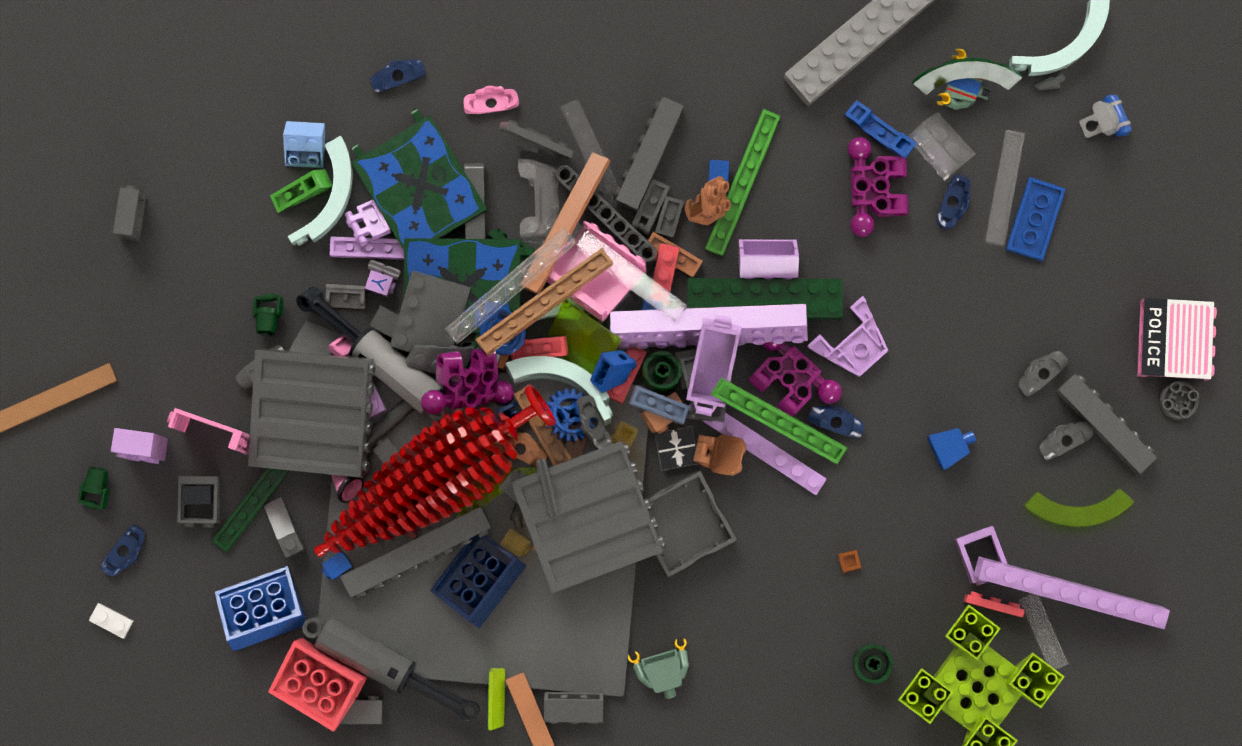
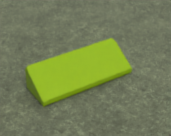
[488,668,505,730]

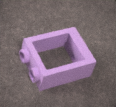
[954,526,1007,586]

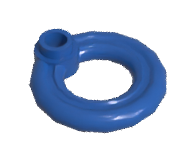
[480,306,526,355]

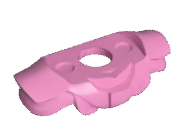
[464,86,519,114]

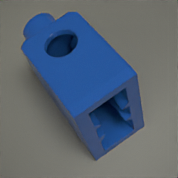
[590,350,636,393]
[926,428,976,471]

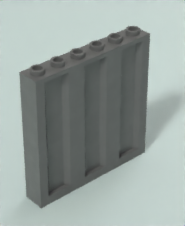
[248,349,376,477]
[511,441,665,593]

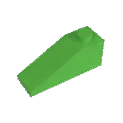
[270,169,333,213]

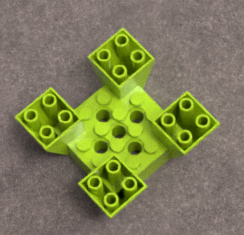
[898,604,1065,746]

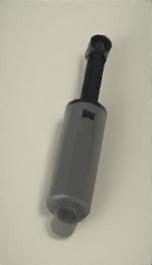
[302,617,480,722]

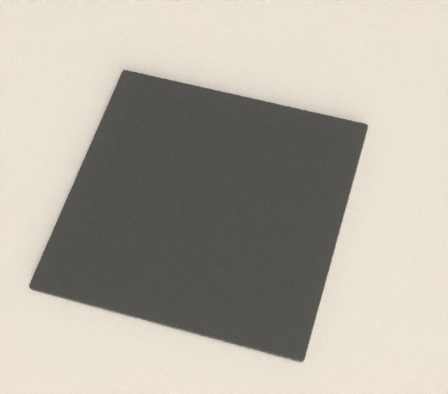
[315,370,648,697]

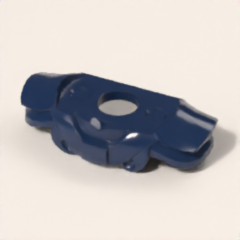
[370,59,425,92]
[936,174,971,229]
[808,406,864,438]
[100,525,145,577]

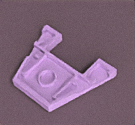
[807,296,888,377]

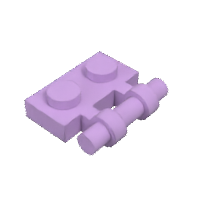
[345,200,391,246]

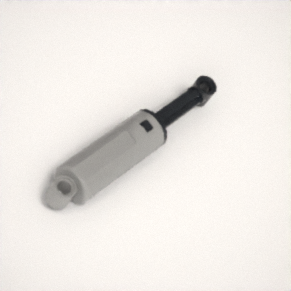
[296,286,454,421]

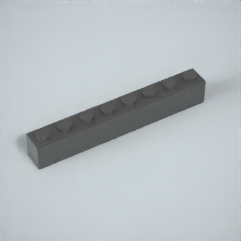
[340,506,492,599]

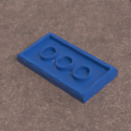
[1005,177,1066,262]

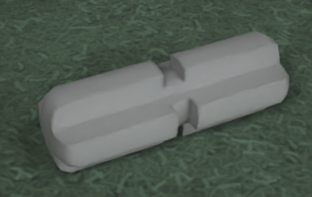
[368,259,401,280]

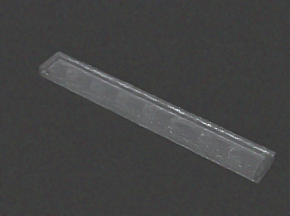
[568,223,687,322]
[444,227,577,344]

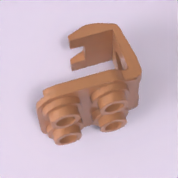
[685,176,731,225]
[693,435,747,476]

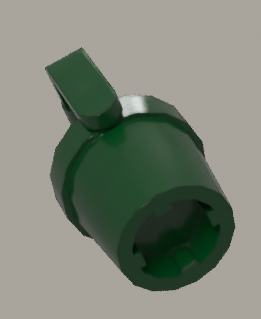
[252,294,284,336]
[78,466,109,510]

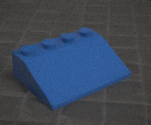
[214,566,306,651]

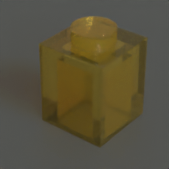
[611,421,638,448]
[500,528,531,558]

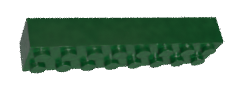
[687,278,843,320]

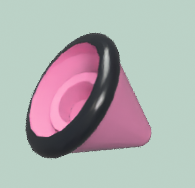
[332,475,364,503]

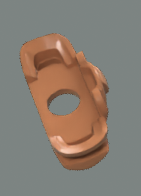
[498,432,547,467]

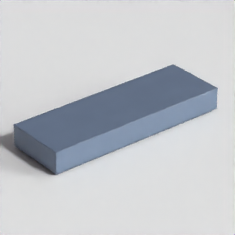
[629,385,690,425]

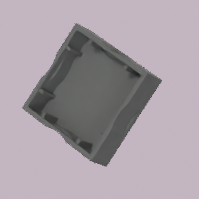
[646,471,737,577]

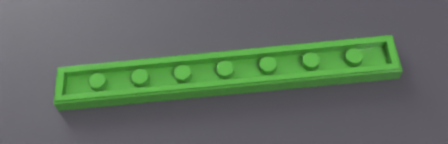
[705,109,781,257]
[711,377,847,464]

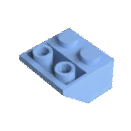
[283,121,325,168]

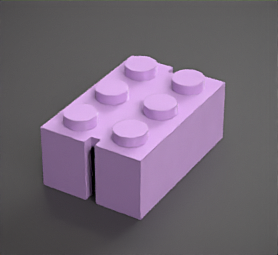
[738,240,799,279]

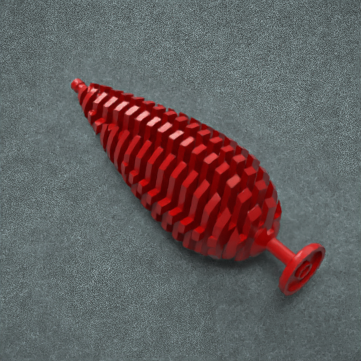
[314,384,556,557]

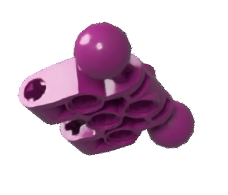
[847,137,909,237]
[748,342,842,417]
[421,348,514,415]

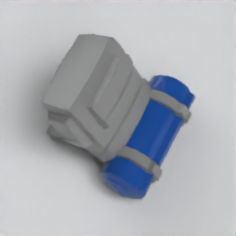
[1079,94,1132,138]

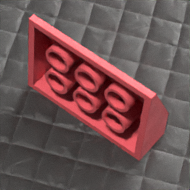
[268,638,367,732]

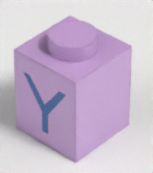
[365,270,396,298]

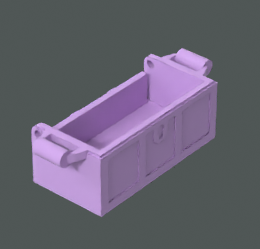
[686,315,742,416]

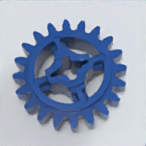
[546,388,596,442]

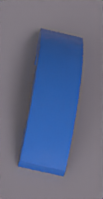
[845,100,917,159]

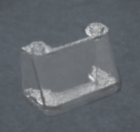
[518,159,560,243]

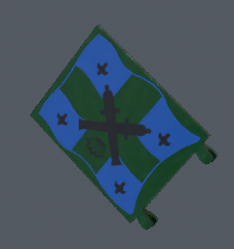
[351,108,488,250]
[404,238,534,333]

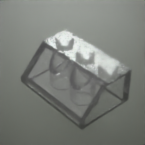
[908,112,976,180]

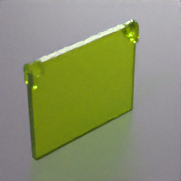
[547,300,622,375]

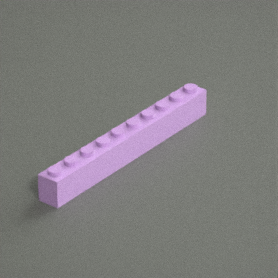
[974,557,1170,629]

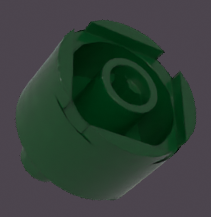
[641,351,682,395]
[852,644,894,684]

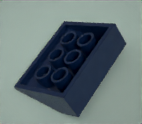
[430,535,527,628]

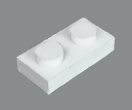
[89,603,134,638]

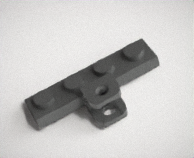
[498,120,574,158]

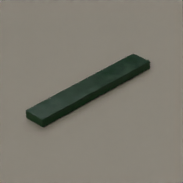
[212,468,290,553]

